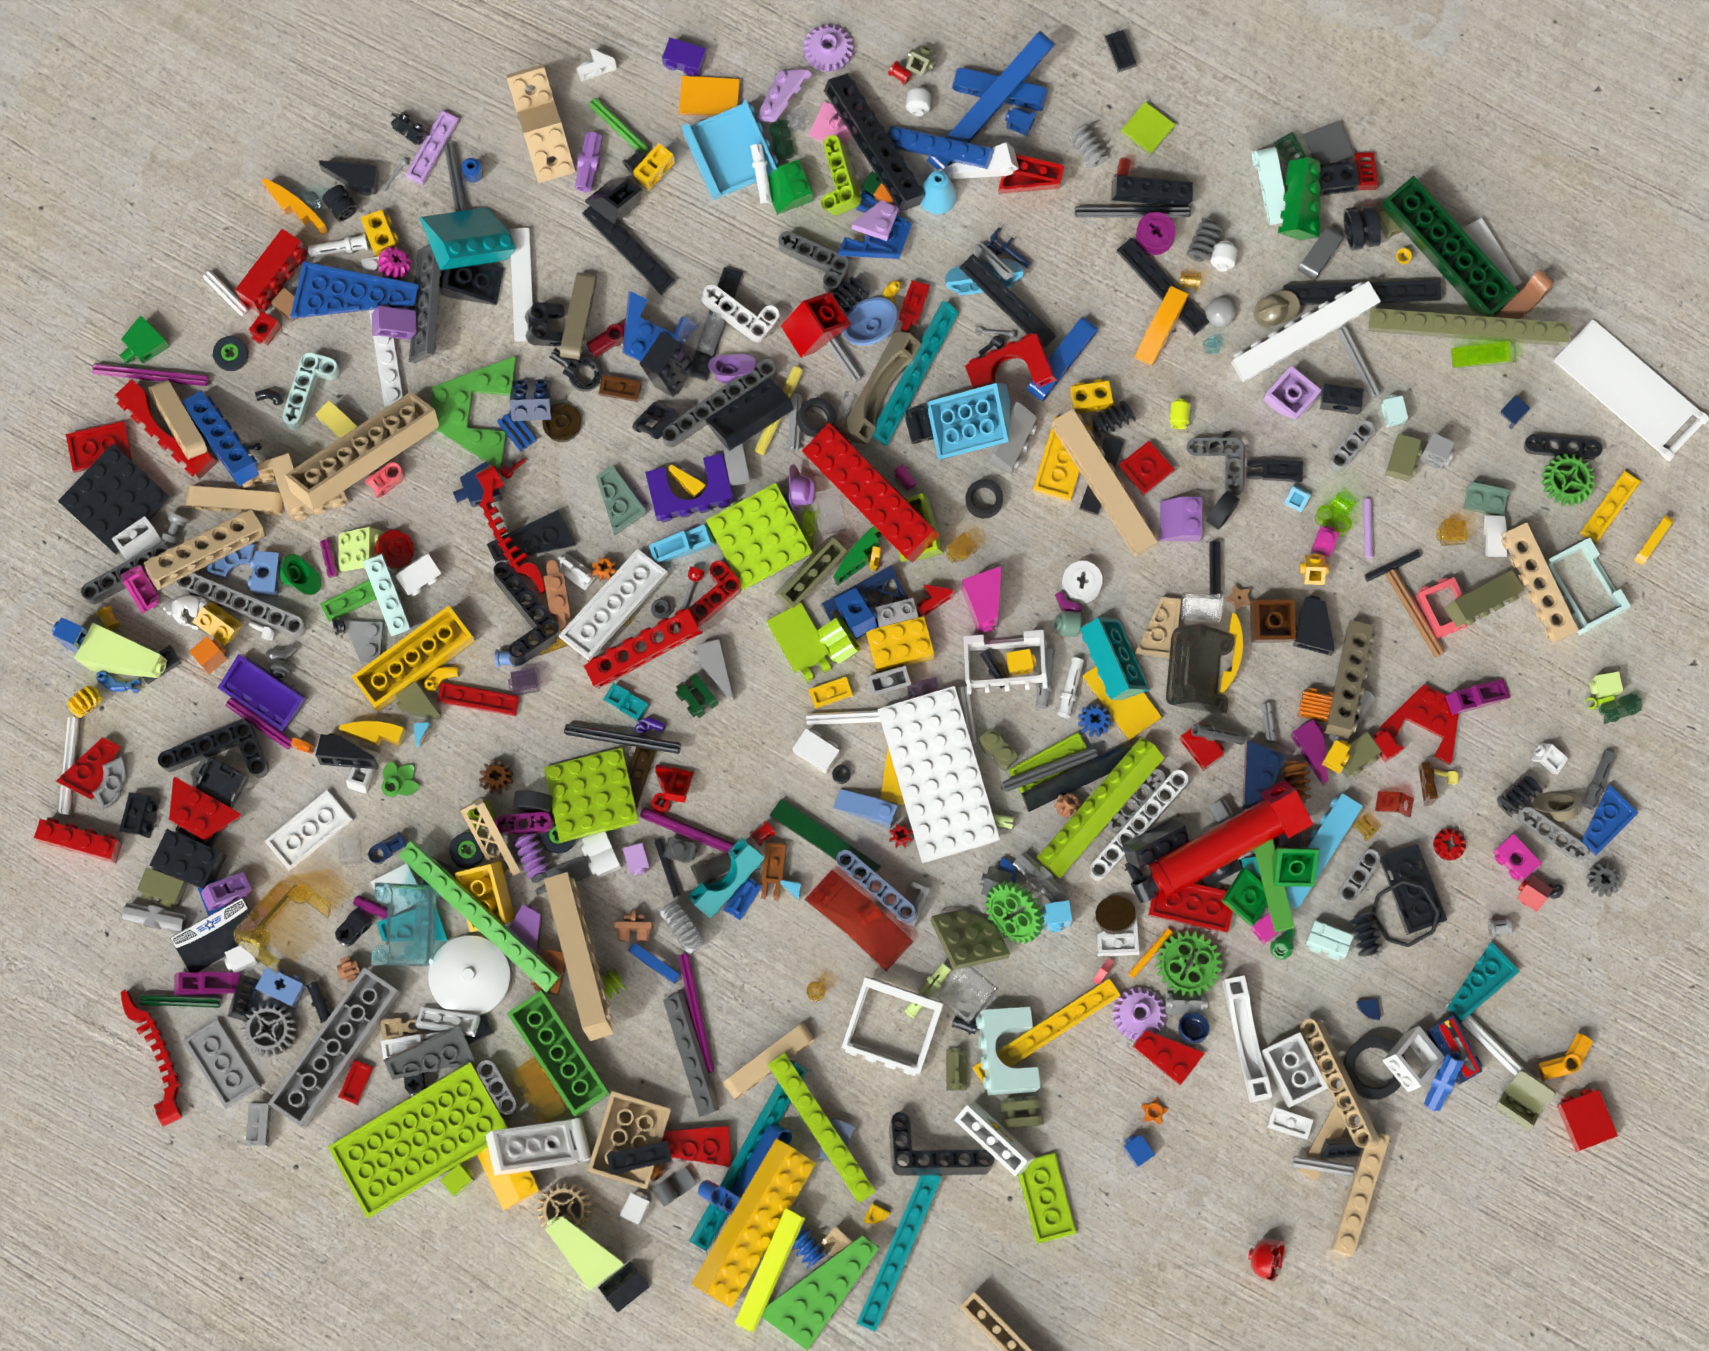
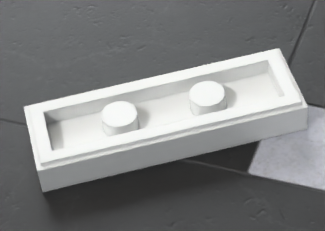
[415,1006,480,1037]

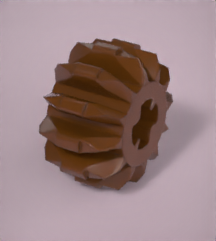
[479,760,514,794]

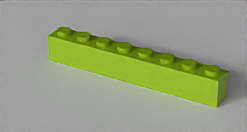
[1037,737,1164,878]

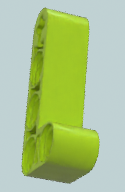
[821,135,861,216]

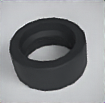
[796,398,836,437]
[965,479,1003,519]
[1206,491,1240,530]
[513,790,553,813]

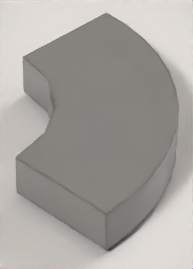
[92,756,125,810]

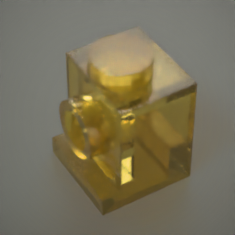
[945,532,977,564]

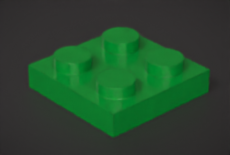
[1221,868,1268,926]

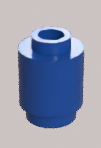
[462,158,483,183]

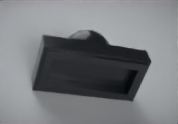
[1201,859,1242,887]

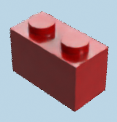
[1179,722,1225,771]

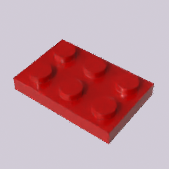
[66,421,132,473]

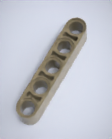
[560,272,597,360]

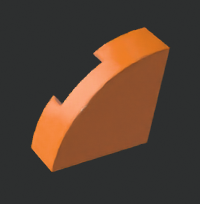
[291,737,315,754]

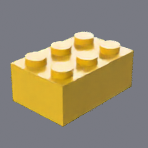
[866,616,934,673]

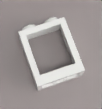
[1382,1026,1445,1092]

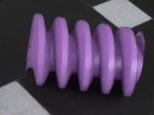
[514,833,549,879]

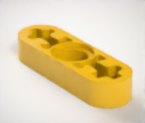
[1634,514,1674,565]

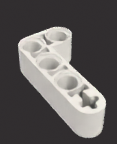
[702,285,779,342]

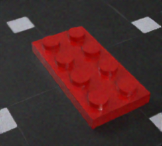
[1148,883,1233,934]

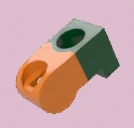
[861,171,895,205]

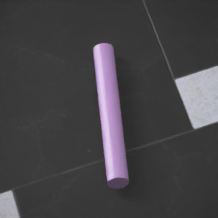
[1363,499,1373,558]

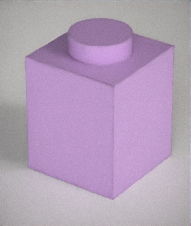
[623,843,650,876]

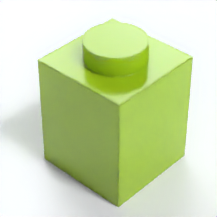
[440,1164,474,1197]

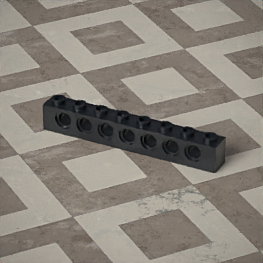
[824,73,925,212]

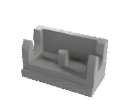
[894,882,930,929]
[245,1103,272,1147]

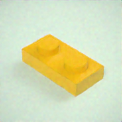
[808,677,853,710]

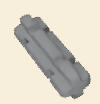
[1261,703,1277,742]

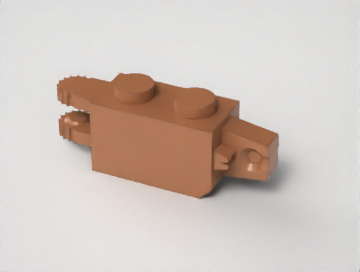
[544,560,571,631]

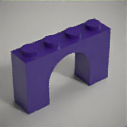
[645,453,734,522]

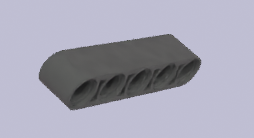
[81,544,169,604]

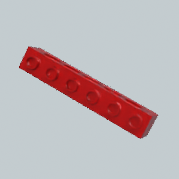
[583,608,703,689]

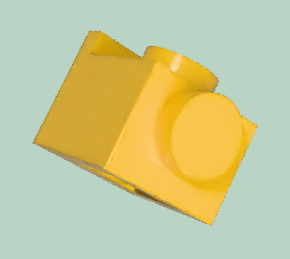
[1322,740,1351,774]

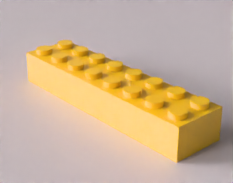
[691,1139,816,1309]

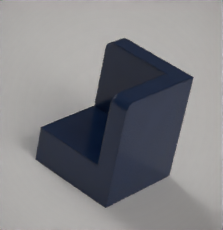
[1500,395,1530,430]

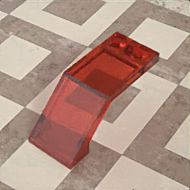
[805,870,913,972]

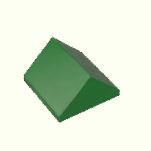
[1272,847,1319,887]

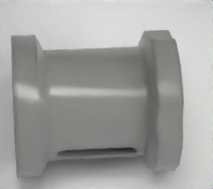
[1488,917,1512,938]

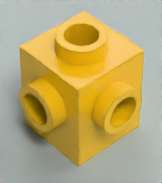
[1300,554,1329,585]

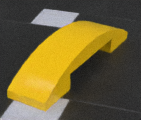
[1219,613,1243,695]

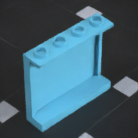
[682,99,779,200]

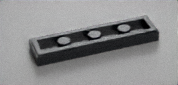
[1079,436,1124,516]

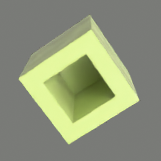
[1590,672,1623,699]

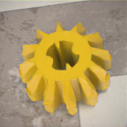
[67,685,103,718]

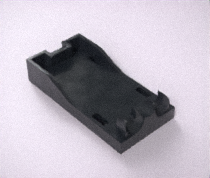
[175,758,249,848]
[1380,844,1447,935]

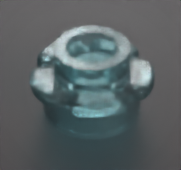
[1203,337,1222,354]

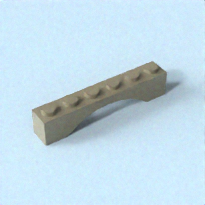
[840,331,922,444]

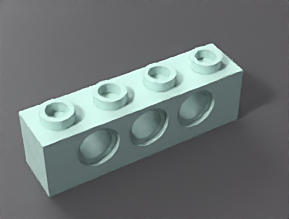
[363,553,411,637]

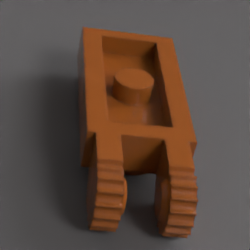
[761,842,786,900]

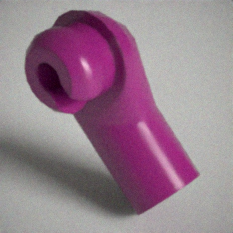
[1055,591,1082,613]

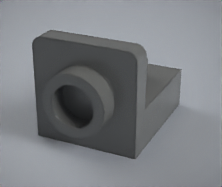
[663,837,697,864]

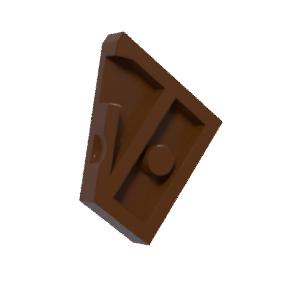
[1418,762,1438,806]

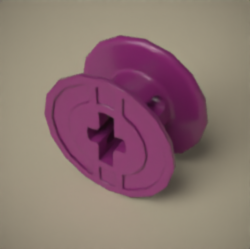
[1135,212,1176,255]

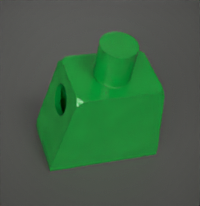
[119,315,169,364]

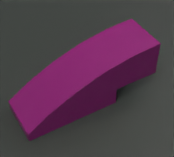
[1445,679,1511,715]
[174,972,241,995]

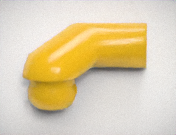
[883,280,901,307]

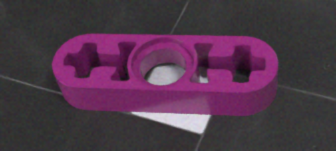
[495,812,554,835]

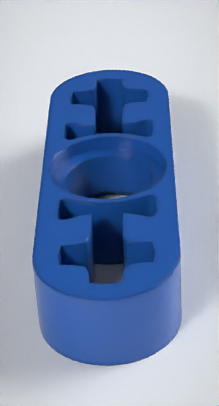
[627,942,681,984]

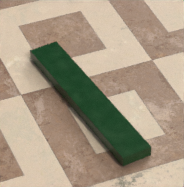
[769,799,881,878]

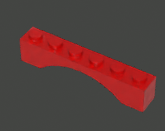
[115,379,216,479]

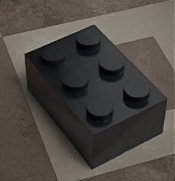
[640,332,695,397]
[149,829,227,890]

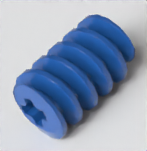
[792,1222,826,1269]

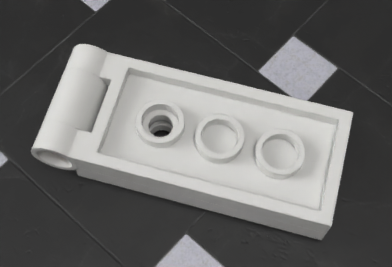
[486,1118,591,1176]

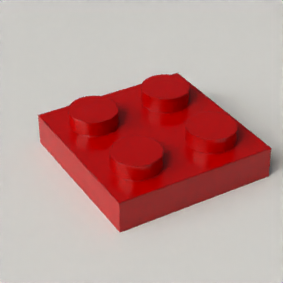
[1118,441,1175,496]

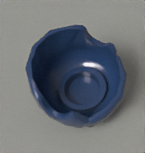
[1178,1012,1210,1043]

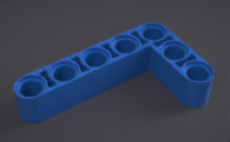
[698,1123,792,1215]

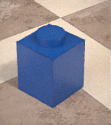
[1122,1134,1155,1168]

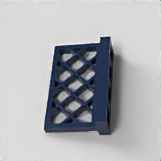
[821,565,909,640]

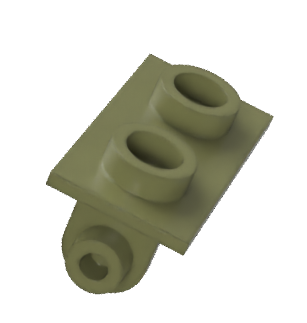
[946,1048,967,1091]

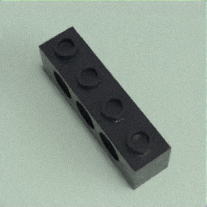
[1111,175,1193,206]

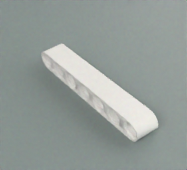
[1089,770,1188,881]

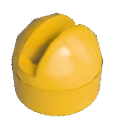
[1396,248,1412,265]

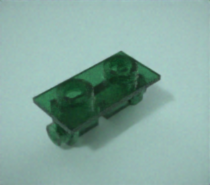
[769,117,795,161]
[1598,693,1642,724]

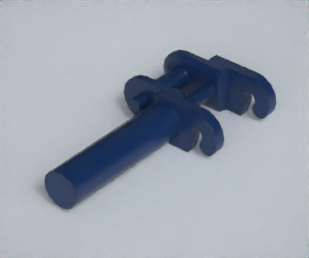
[986,227,1032,269]

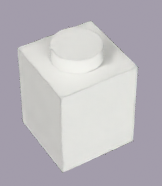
[224,942,259,973]
[620,1191,650,1225]

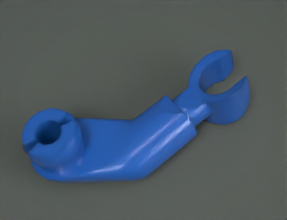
[96,671,142,693]

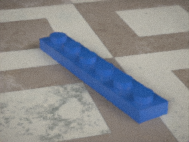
[887,126,994,169]

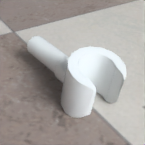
[248,621,274,641]

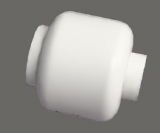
[906,86,931,117]
[1211,241,1237,271]

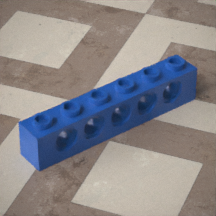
[181,390,259,486]

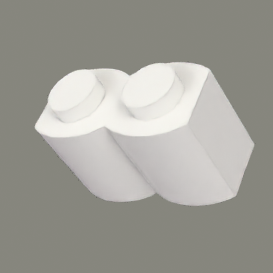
[580,832,621,878]

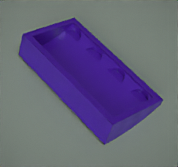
[218,654,308,732]

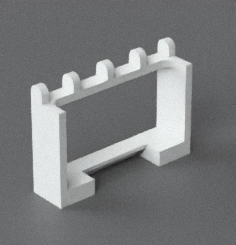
[963,630,1048,694]

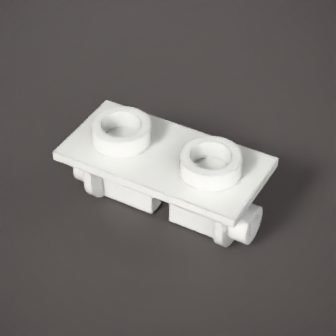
[556,552,597,591]

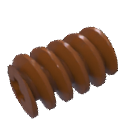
[1284,761,1311,804]

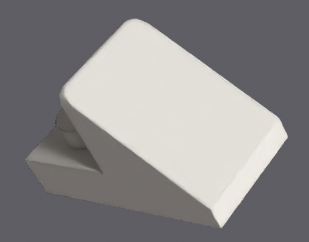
[577,48,617,82]

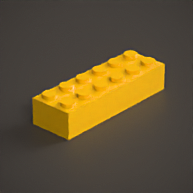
[351,605,475,712]

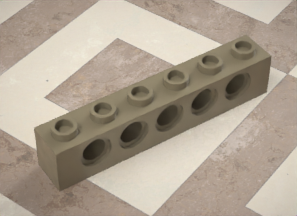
[1325,620,1375,739]

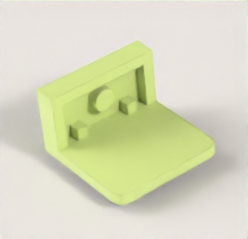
[339,527,385,572]

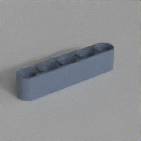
[836,850,917,924]

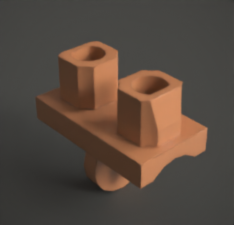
[615,909,653,942]

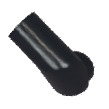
[255,388,283,406]

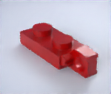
[899,280,930,333]

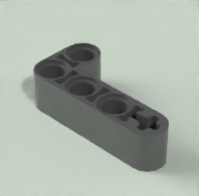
[778,231,849,293]

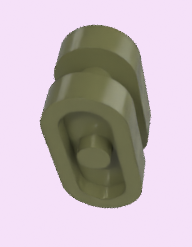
[1000,1096,1044,1129]

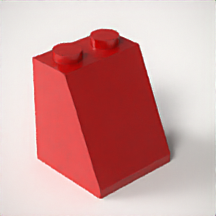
[780,292,851,358]

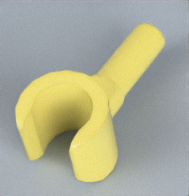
[1434,769,1459,784]

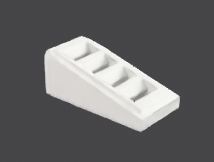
[346,747,380,794]

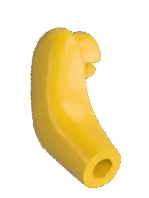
[424,667,459,692]

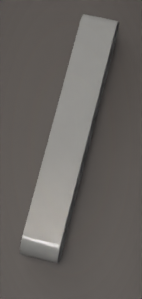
[176,573,306,637]

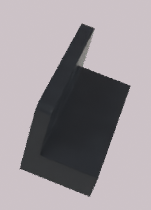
[598,1261,650,1312]

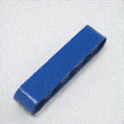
[952,68,1048,111]
[1026,316,1099,402]

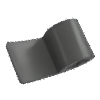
[653,1168,696,1207]

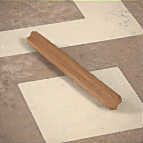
[1386,569,1445,657]

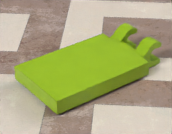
[766,603,831,683]

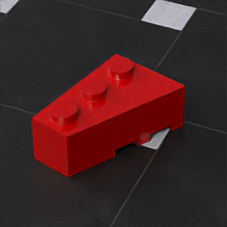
[998,154,1065,194]

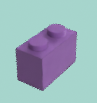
[371,305,416,340]

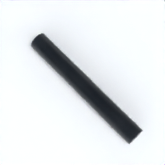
[1364,550,1421,582]
[654,838,681,898]

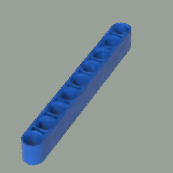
[927,31,1055,171]

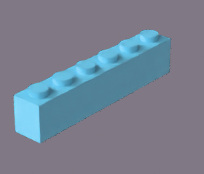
[1285,793,1363,910]

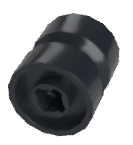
[322,185,358,222]

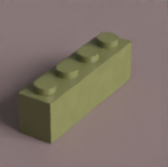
[774,537,847,608]
[1445,570,1524,628]

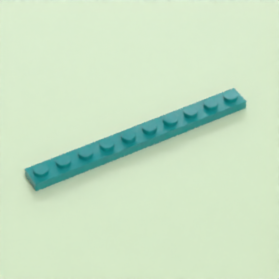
[689,1059,808,1251]

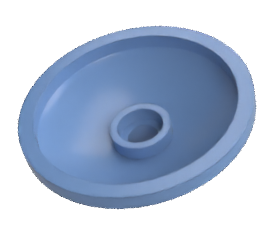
[842,297,898,346]

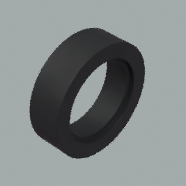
[1343,1036,1406,1100]

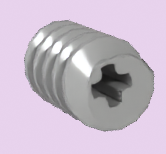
[1070,124,1109,168]

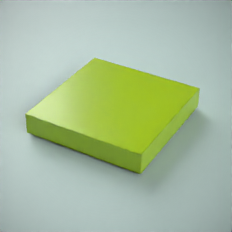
[1121,102,1175,155]

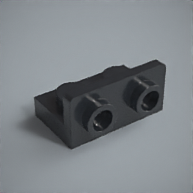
[119,792,160,838]

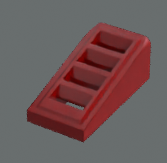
[1354,152,1378,191]

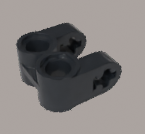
[525,302,564,347]

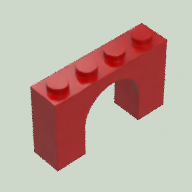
[964,333,1057,389]

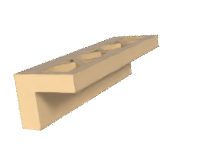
[460,798,520,876]

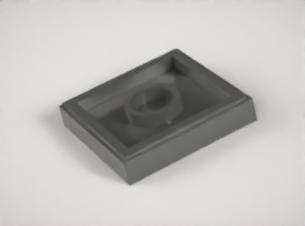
[1303,121,1354,166]

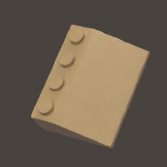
[587,1091,671,1189]

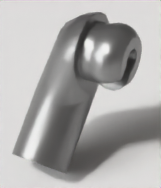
[266,644,297,662]

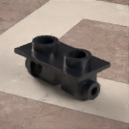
[391,112,430,145]

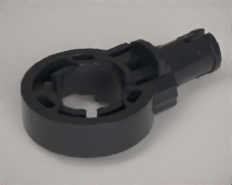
[549,348,602,392]

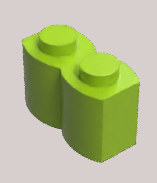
[817,616,862,664]

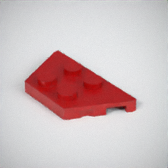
[169,776,242,841]

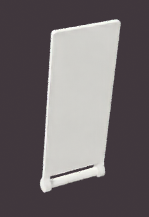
[1554,320,1709,461]

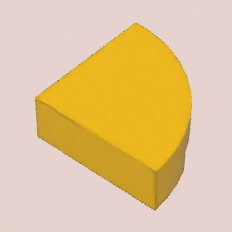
[869,546,881,571]
[862,1203,890,1224]

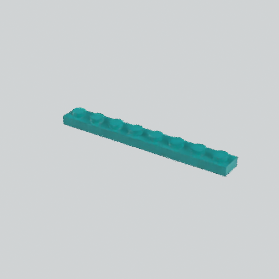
[872,301,959,446]
[856,1175,942,1332]

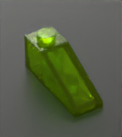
[1451,341,1517,368]

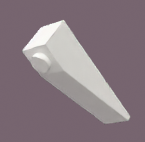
[938,142,1019,179]

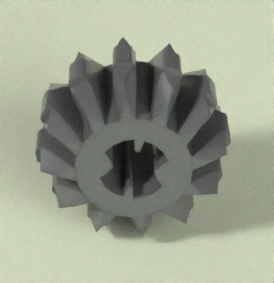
[1586,863,1622,897]

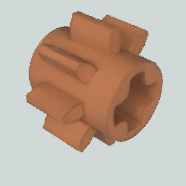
[1054,793,1081,819]
[337,956,361,983]

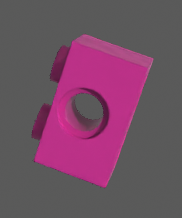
[1493,834,1542,882]

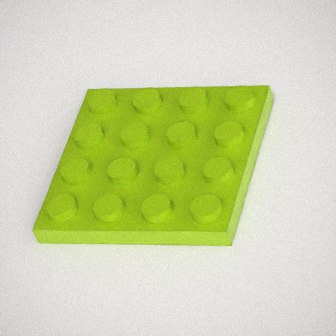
[706,483,813,590]
[544,748,639,843]

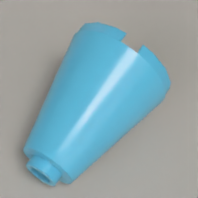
[920,171,957,215]

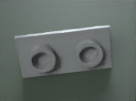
[1165,993,1208,1015]

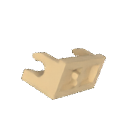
[821,1227,853,1257]

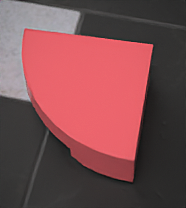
[1092,957,1114,985]

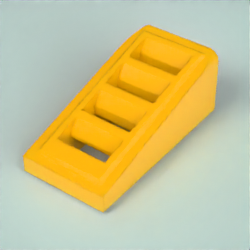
[668,465,707,499]

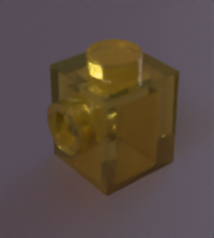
[1436,519,1468,546]

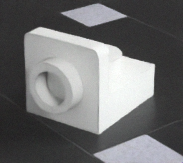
[1531,743,1568,775]

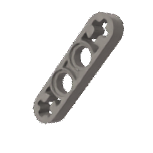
[1107,769,1165,833]
[1518,807,1588,862]

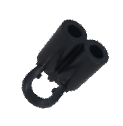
[905,405,934,444]

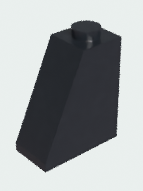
[1292,595,1335,656]

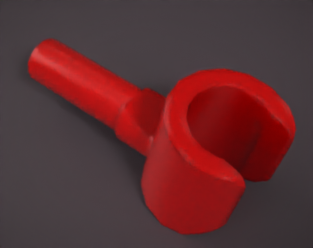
[500,458,526,479]

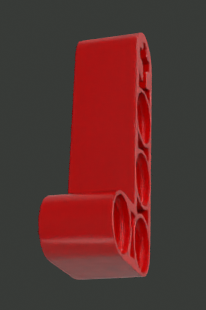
[677,561,741,632]

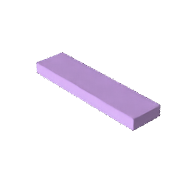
[405,110,459,185]

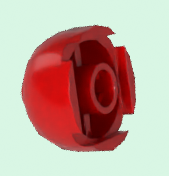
[1248,1238,1285,1282]

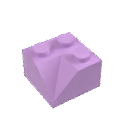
[1263,365,1322,420]

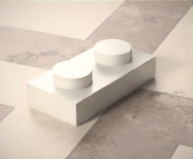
[1267,1107,1313,1140]

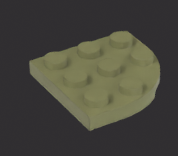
[930,911,1010,970]

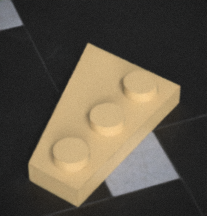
[1135,597,1181,659]

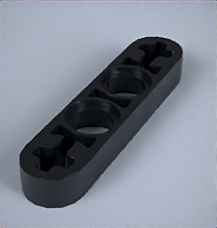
[1523,435,1602,460]

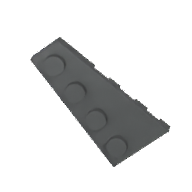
[383,1025,475,1080]

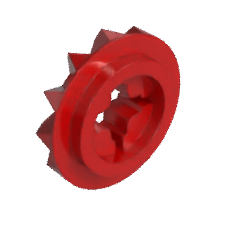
[1433,828,1466,861]

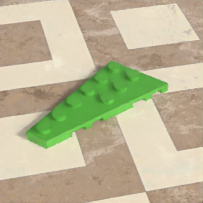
[761,1235,880,1351]

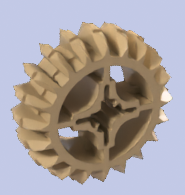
[536,1182,593,1233]

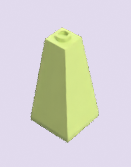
[74,623,168,678]
[545,1215,624,1290]

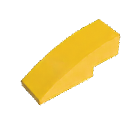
[339,721,407,746]

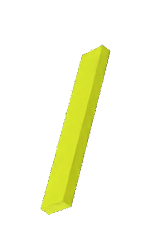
[735,1208,805,1332]

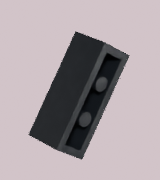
[1122,819,1189,869]

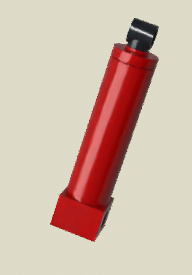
[1131,780,1314,903]

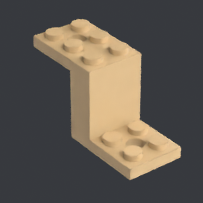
[506,64,575,183]
[239,453,349,521]

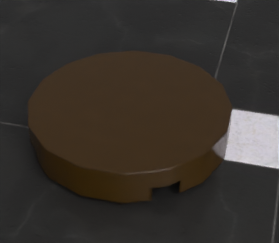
[542,403,582,443]
[1095,895,1136,935]

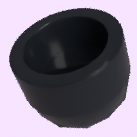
[1548,882,1564,899]

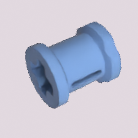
[495,649,517,667]

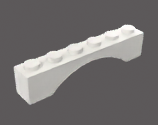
[1222,975,1273,1103]

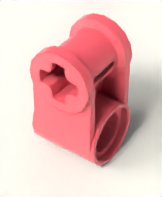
[365,462,405,498]

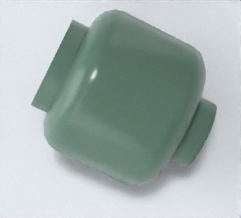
[1054,610,1085,637]

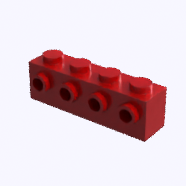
[34,817,122,863]

